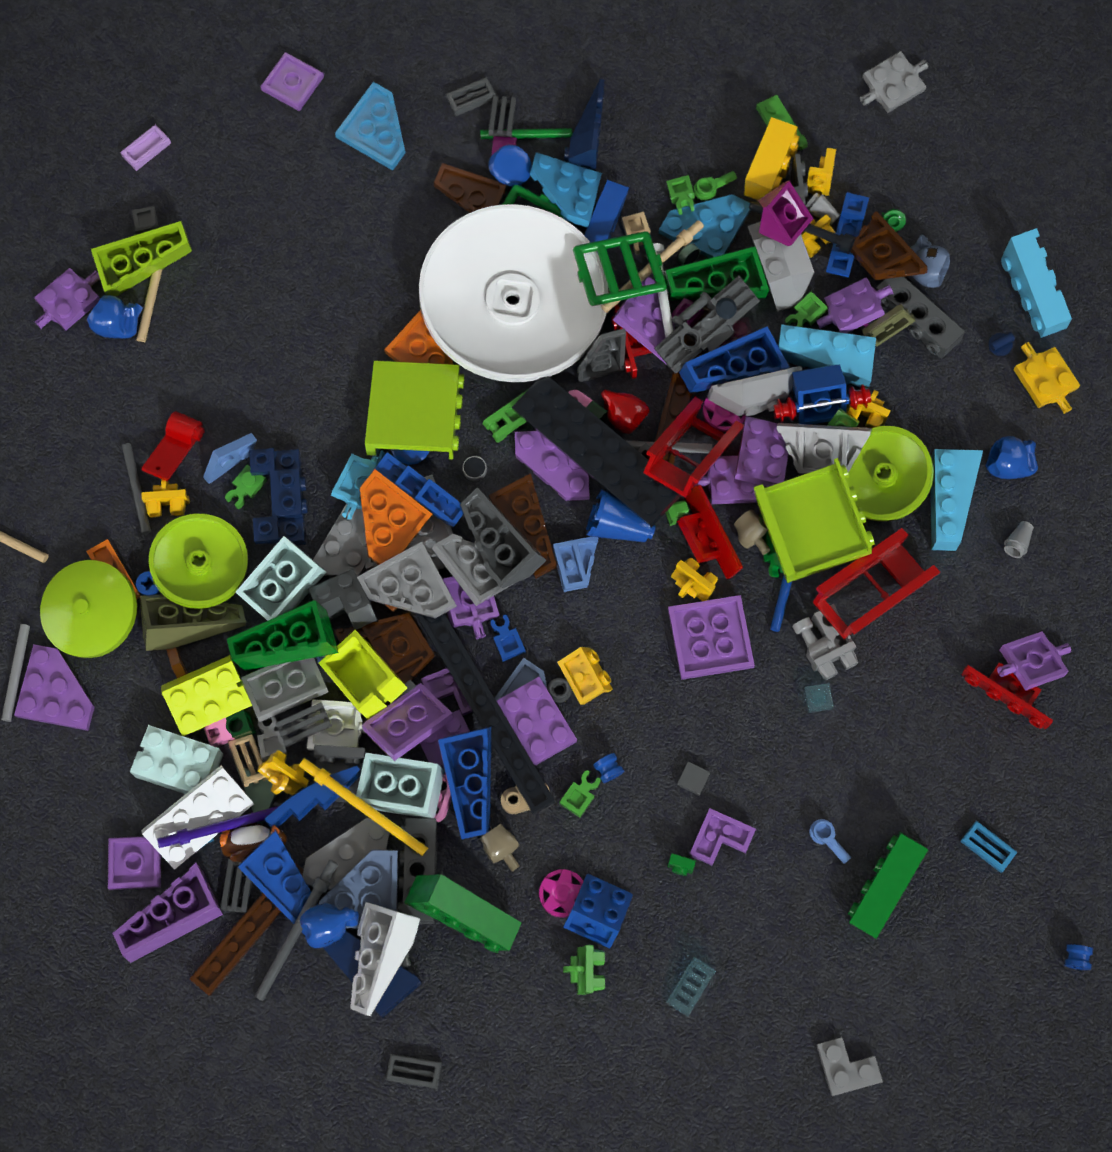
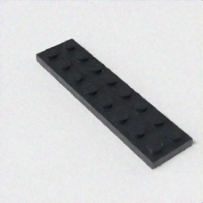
[512,376,682,528]

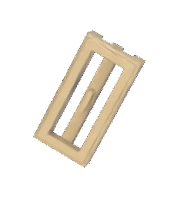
[228,734,268,787]

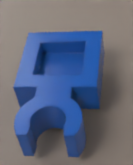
[491,615,526,662]

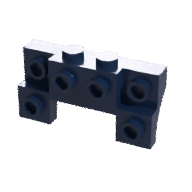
[249,448,308,545]

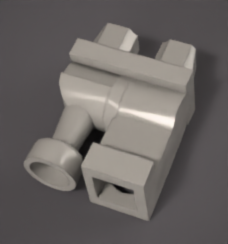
[792,604,858,680]

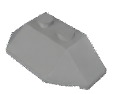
[748,222,814,312]
[707,366,802,416]

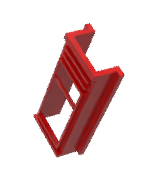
[643,397,744,498]
[813,528,940,640]

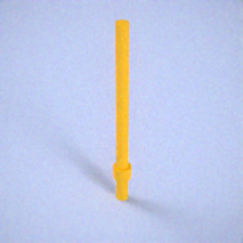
[299,758,428,856]

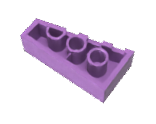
[113,863,223,963]

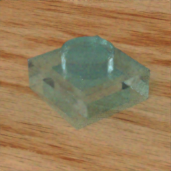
[804,683,834,713]

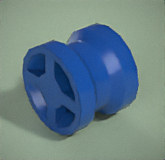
[136,571,162,596]
[593,753,624,783]
[1065,944,1093,970]

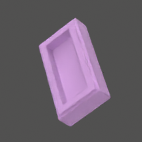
[120,124,171,171]

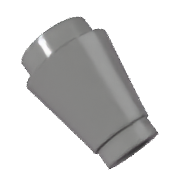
[805,192,840,225]
[1004,521,1034,558]

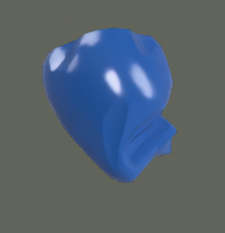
[87,295,143,339]
[986,436,1038,479]
[300,903,359,948]

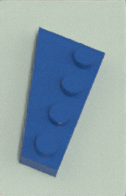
[238,830,319,935]

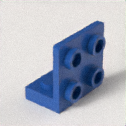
[563,874,633,949]

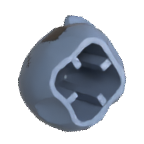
[910,235,950,288]

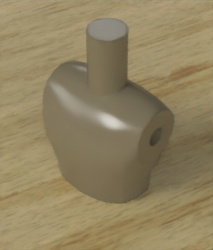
[734,510,770,555]
[479,824,520,872]

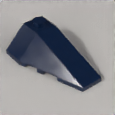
[564,79,604,171]

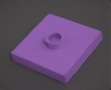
[260,52,324,111]
[108,836,161,890]

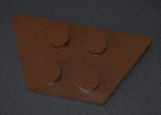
[851,211,927,280]

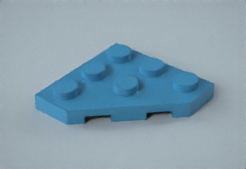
[335,82,405,170]
[530,152,602,228]
[659,194,751,259]

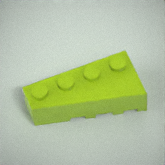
[91,221,192,297]

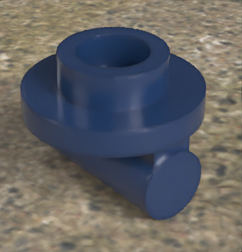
[988,332,1015,356]

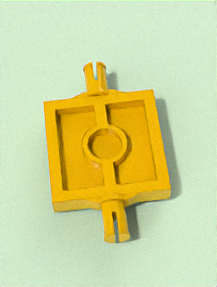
[1013,342,1080,414]

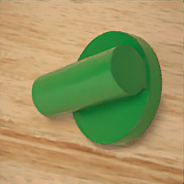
[881,209,906,232]

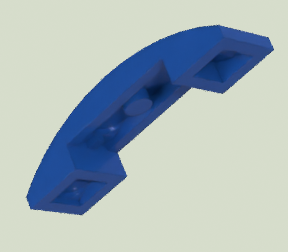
[826,192,869,278]

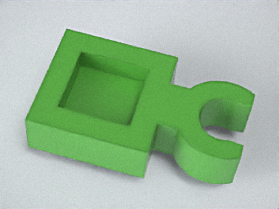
[666,175,695,215]
[785,292,828,327]
[225,465,267,509]
[559,770,601,818]

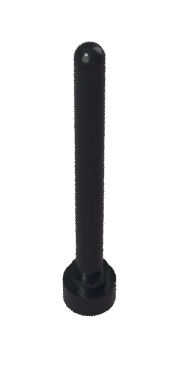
[749,202,856,254]

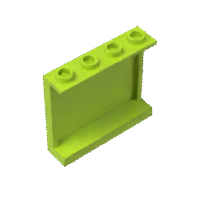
[365,361,464,459]
[753,458,875,583]

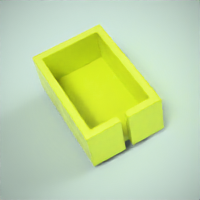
[319,630,407,720]
[161,655,252,736]

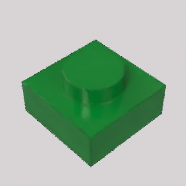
[668,853,696,876]

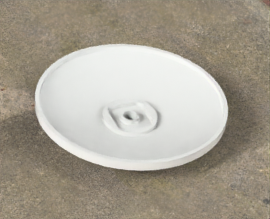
[419,204,608,382]

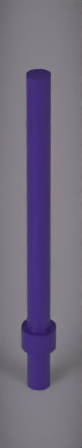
[157,806,279,849]

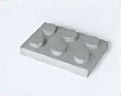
[241,658,328,722]

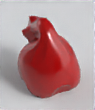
[601,390,650,434]

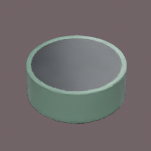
[678,244,701,265]

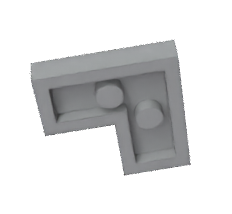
[816,1037,883,1097]

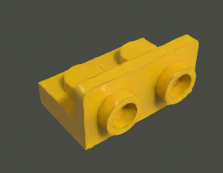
[807,148,836,196]
[557,647,613,705]

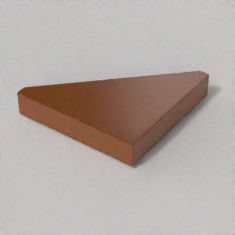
[166,647,188,678]

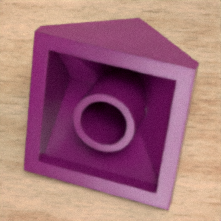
[758,181,813,246]

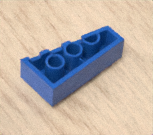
[679,326,790,393]
[438,726,491,839]

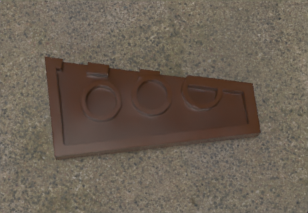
[489,473,557,579]

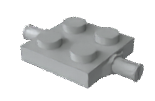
[860,52,928,113]

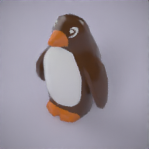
[220,823,287,862]

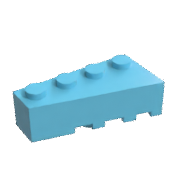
[1001,228,1072,338]
[778,325,876,389]
[930,449,983,551]

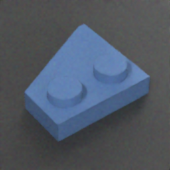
[203,433,257,484]
[552,537,598,592]

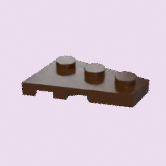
[434,163,507,213]

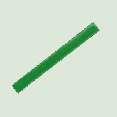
[481,128,572,139]

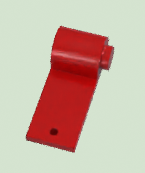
[142,411,205,482]

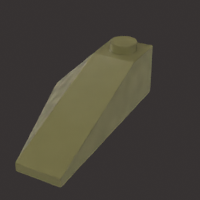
[140,594,246,651]

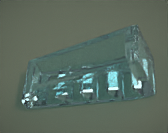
[666,957,716,1017]

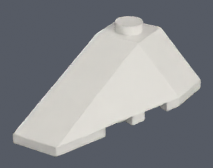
[350,902,420,1016]

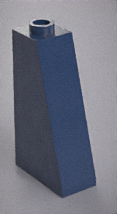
[323,931,422,1018]

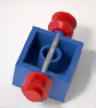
[773,364,871,425]

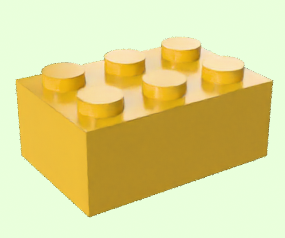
[744,117,800,200]

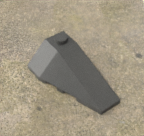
[577,328,626,382]
[460,487,547,588]

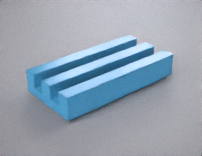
[960,821,1017,873]

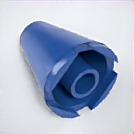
[586,489,656,542]

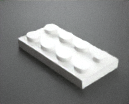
[141,765,254,870]

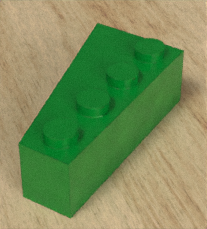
[664,246,769,301]
[227,600,339,671]
[847,832,928,939]
[404,874,521,953]

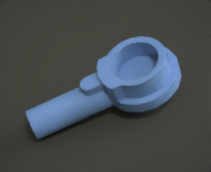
[809,819,851,864]

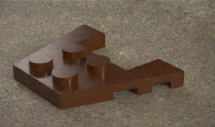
[334,613,434,706]

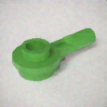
[693,171,737,201]

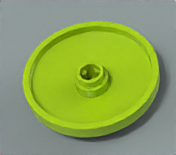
[846,426,934,521]
[149,514,248,609]
[40,560,137,658]

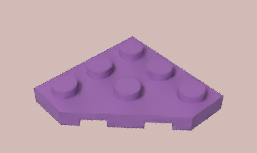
[613,276,675,365]
[515,431,590,501]
[14,644,95,731]

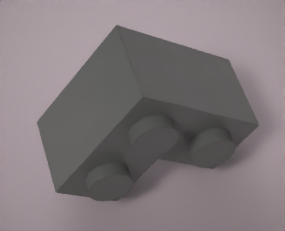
[308,569,377,630]

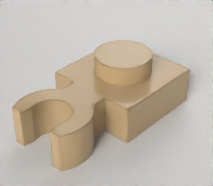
[621,212,650,255]

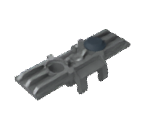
[654,276,760,374]

